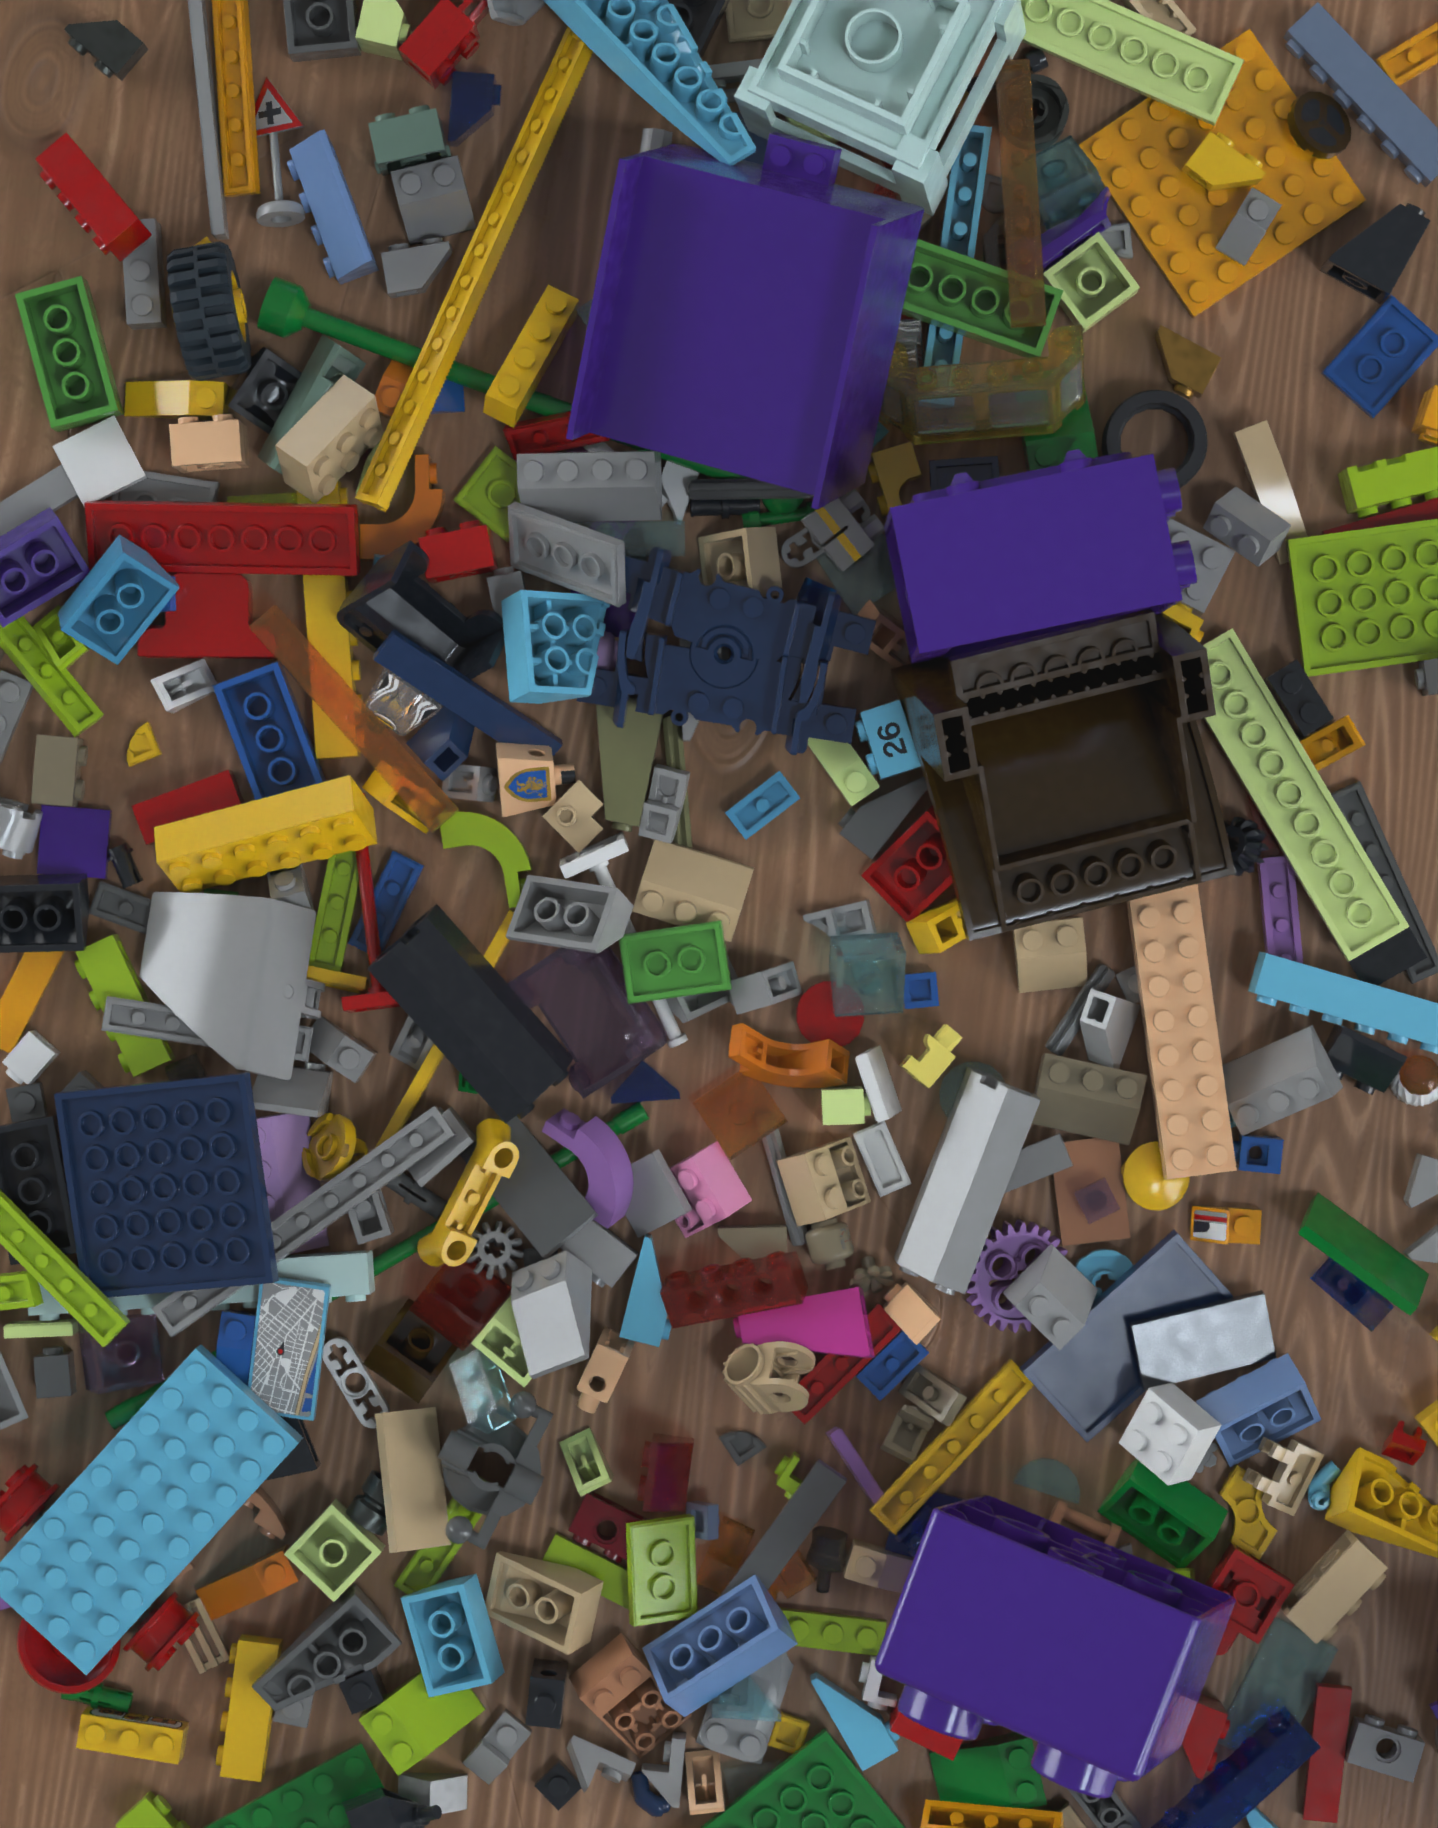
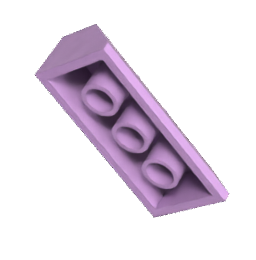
[256,1113,329,1254]

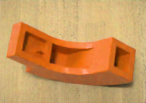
[360,454,445,562]
[728,1023,850,1088]

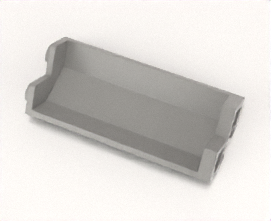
[894,1066,1041,1295]

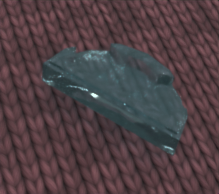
[1013,1458,1080,1504]

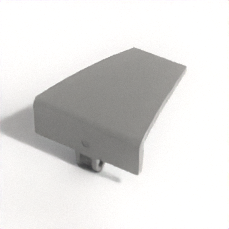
[139,892,325,1081]

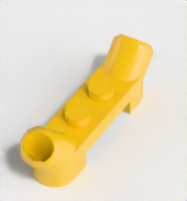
[417,1118,519,1267]

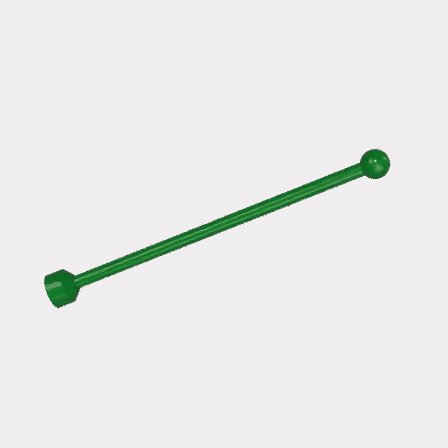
[257,277,804,515]

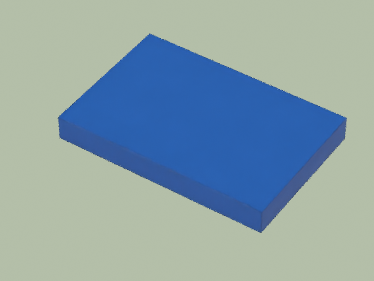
[1321,294,1438,419]

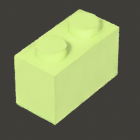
[821,1086,871,1125]

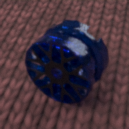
[894,1503,932,1558]

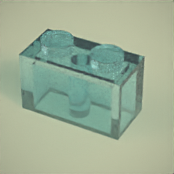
[449,1349,517,1434]

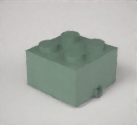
[368,105,452,176]

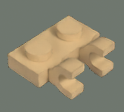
[1242,1437,1324,1516]

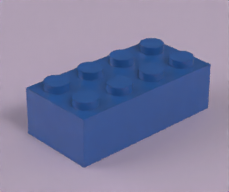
[213,661,326,800]

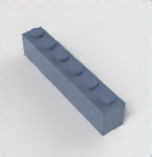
[1283,2,1438,188]

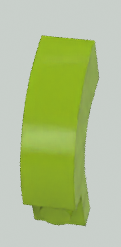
[438,812,533,908]

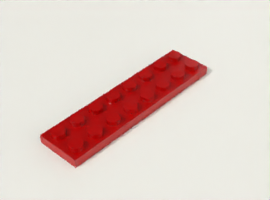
[85,500,361,576]

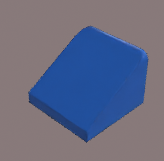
[430,380,465,414]

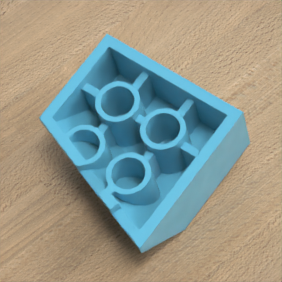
[501,590,610,704]

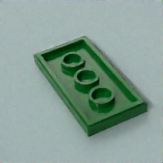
[1298,1192,1429,1316]

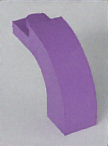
[542,1108,634,1229]

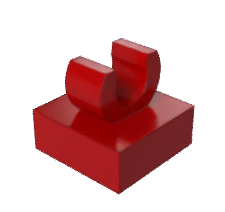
[1381,1420,1427,1466]

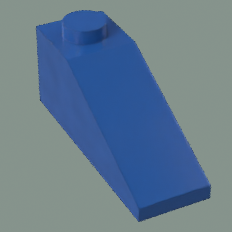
[216,1309,256,1386]

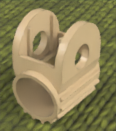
[722,1341,816,1415]

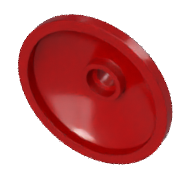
[17,1618,121,1694]

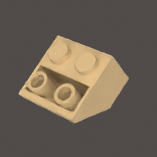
[777,1136,871,1227]

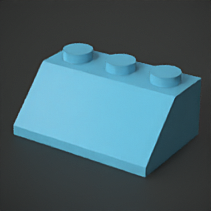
[401,1573,505,1697]

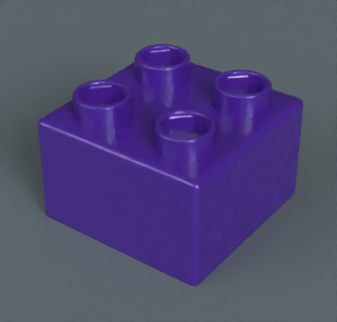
[875,1495,1236,1799]

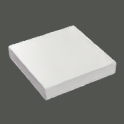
[52,415,147,508]
[855,1046,902,1123]

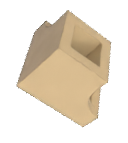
[542,780,604,853]

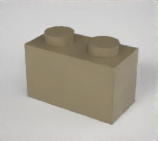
[31,734,88,807]

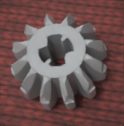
[467,1221,523,1280]

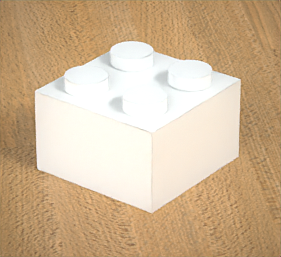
[1119,1383,1221,1486]

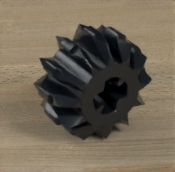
[1224,817,1269,876]

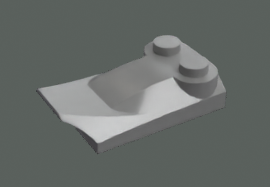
[696,1651,794,1764]

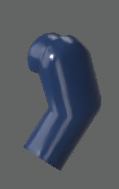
[631,1771,671,1817]

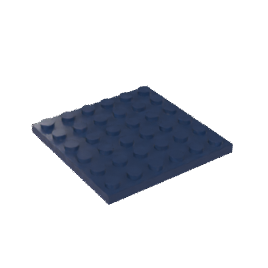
[54,1072,279,1298]

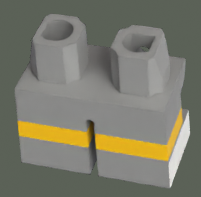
[801,489,884,572]

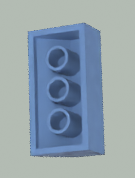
[287,129,379,285]
[642,1575,798,1717]

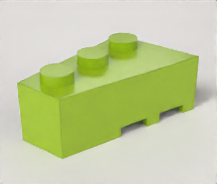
[1337,446,1438,518]

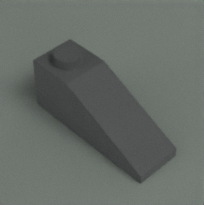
[838,777,928,859]

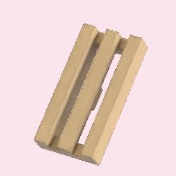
[183,1597,230,1674]

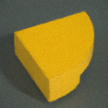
[127,722,163,767]

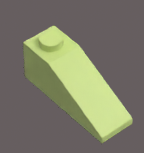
[808,737,880,807]

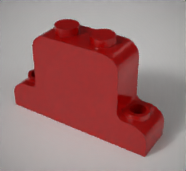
[137,573,280,659]

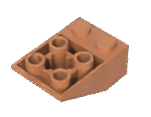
[569,1633,692,1759]

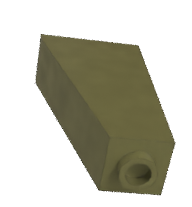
[596,697,664,832]

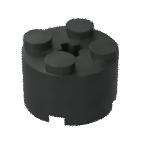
[997,74,1069,151]

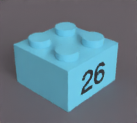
[854,700,921,781]

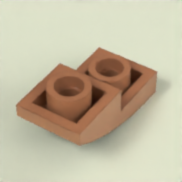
[243,1486,289,1540]

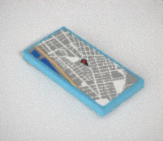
[248,1277,331,1421]

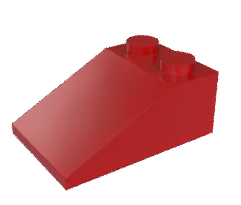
[861,805,953,922]

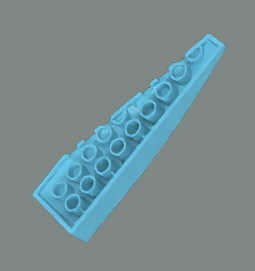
[543,0,756,165]

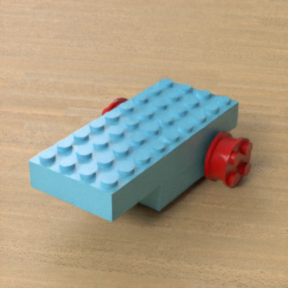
[0,1344,303,1675]

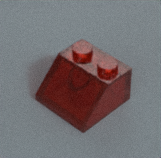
[409,1261,511,1352]

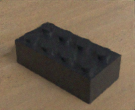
[0,1115,77,1265]

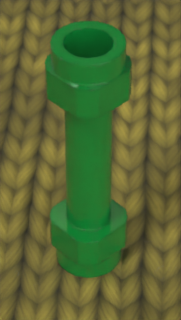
[742,501,816,528]

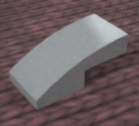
[638,764,691,844]

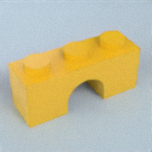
[868,442,921,517]

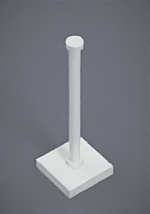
[560,832,688,1048]

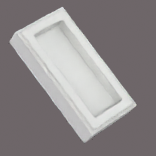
[852,1121,912,1197]

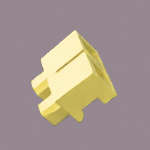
[899,1024,963,1089]

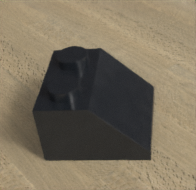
[1324,1024,1407,1095]

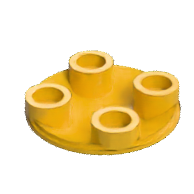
[1121,1141,1190,1211]

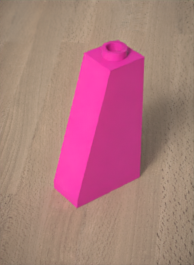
[733,1287,875,1358]

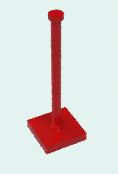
[341,793,401,1013]

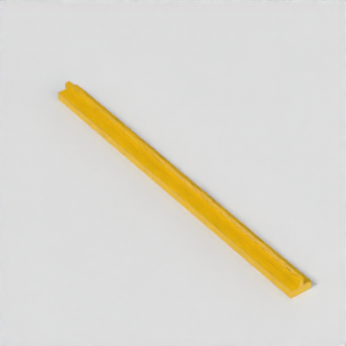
[355,26,593,512]

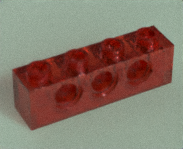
[660,1251,808,1329]

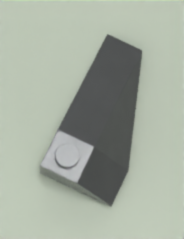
[252,1583,402,1711]

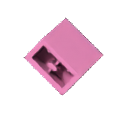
[670,1141,752,1238]

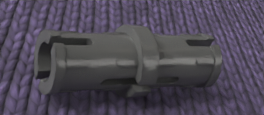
[385,1173,448,1220]

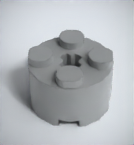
[0,797,43,860]

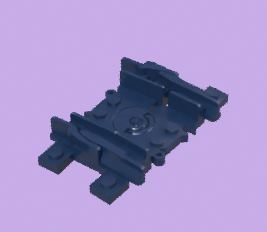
[576,546,877,755]

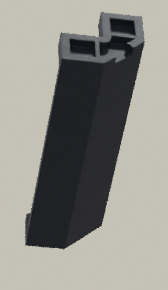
[367,904,574,1124]

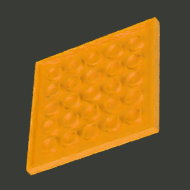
[1077,29,1366,318]

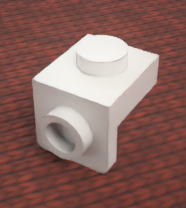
[858,1655,898,1710]

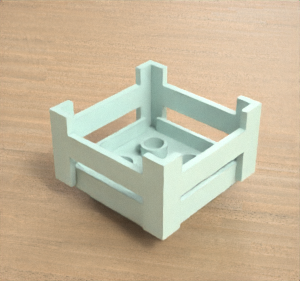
[734,0,1026,216]

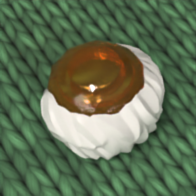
[1390,1055,1438,1107]

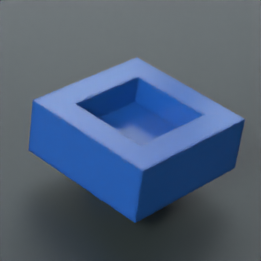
[901,971,939,1009]

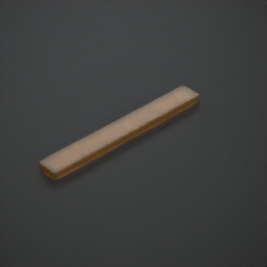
[995,59,1046,328]
[249,604,458,833]

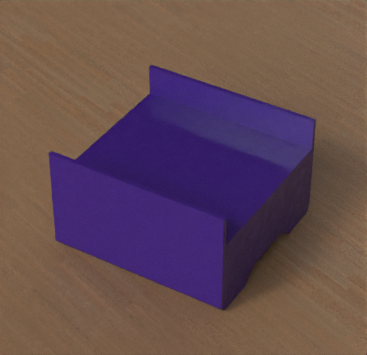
[566,132,924,509]

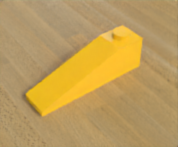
[1325,1447,1438,1558]

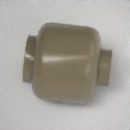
[805,1217,854,1270]

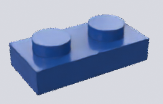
[856,1330,929,1401]

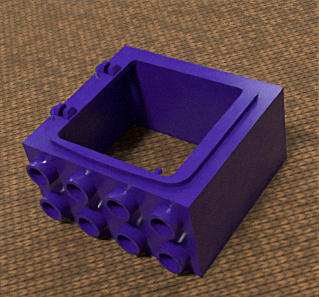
[884,449,1197,665]

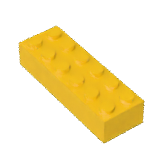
[154,775,377,893]

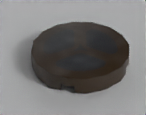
[1287,91,1351,159]

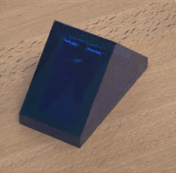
[611,1059,681,1104]

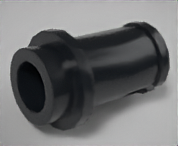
[107,843,144,889]

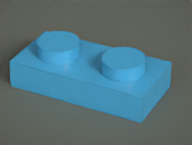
[725,771,800,840]

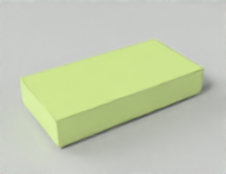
[3,1319,78,1339]

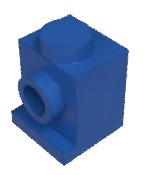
[1233,1133,1284,1174]

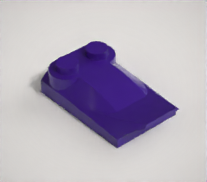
[1007,186,1112,281]

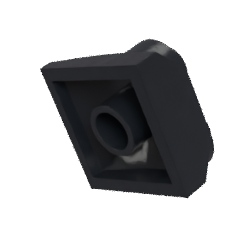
[225,347,302,434]

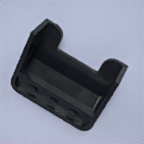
[337,540,505,694]

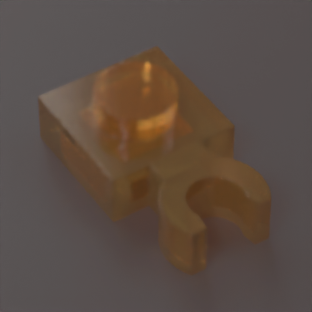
[769,1550,818,1600]

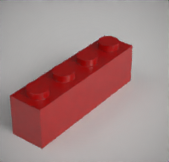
[35,132,152,262]

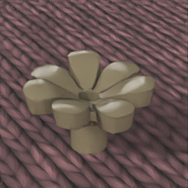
[850,1256,894,1293]

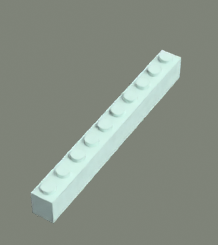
[28,1250,375,1321]

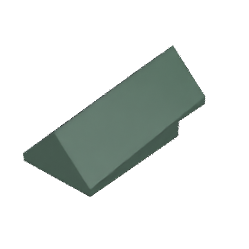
[257,334,367,475]

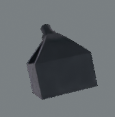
[342,1787,442,1828]

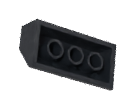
[0,873,90,953]

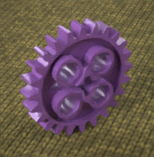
[966,1220,1068,1333]

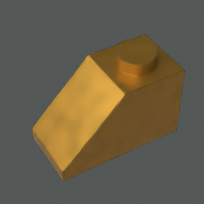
[1154,325,1222,399]

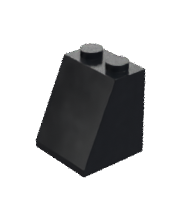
[1320,203,1431,304]

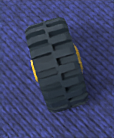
[167,241,252,381]

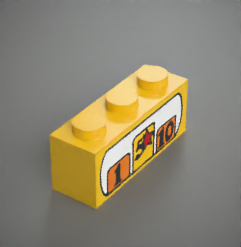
[76,1706,189,1764]

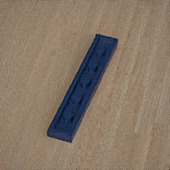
[373,629,563,756]

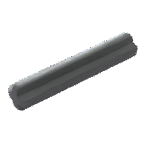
[1045,963,1115,1056]

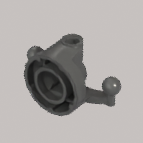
[438,1391,553,1549]

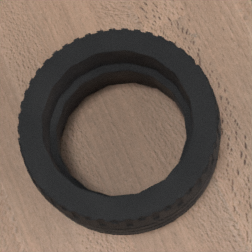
[1102,390,1208,488]

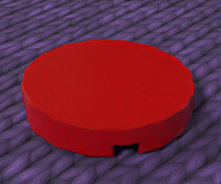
[796,981,864,1047]

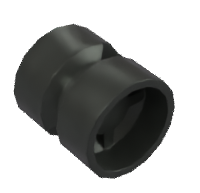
[346,1471,387,1536]

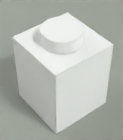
[2,1030,61,1085]

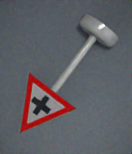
[255,77,305,227]

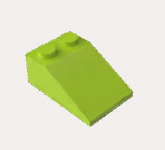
[358,1671,486,1776]

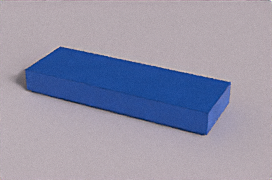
[348,851,424,953]

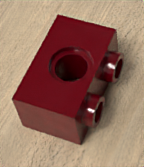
[568,1491,650,1562]

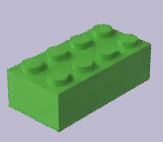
[15,276,124,432]

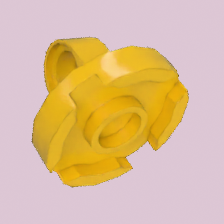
[302,1113,369,1182]

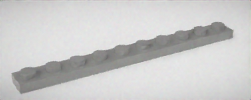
[152,1106,456,1337]

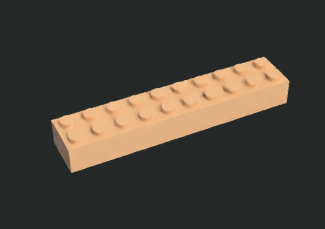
[1126,884,1237,1180]

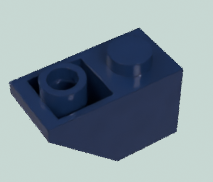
[406,707,475,781]

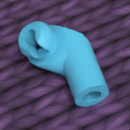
[1308,1460,1341,1511]

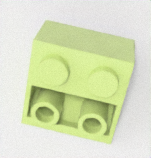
[471,1295,532,1388]

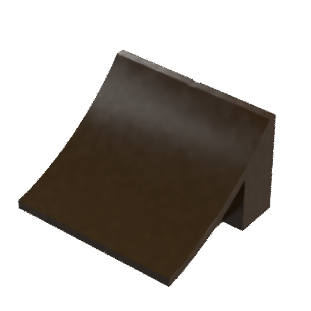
[891,608,1235,941]

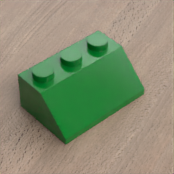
[1097,1458,1228,1568]

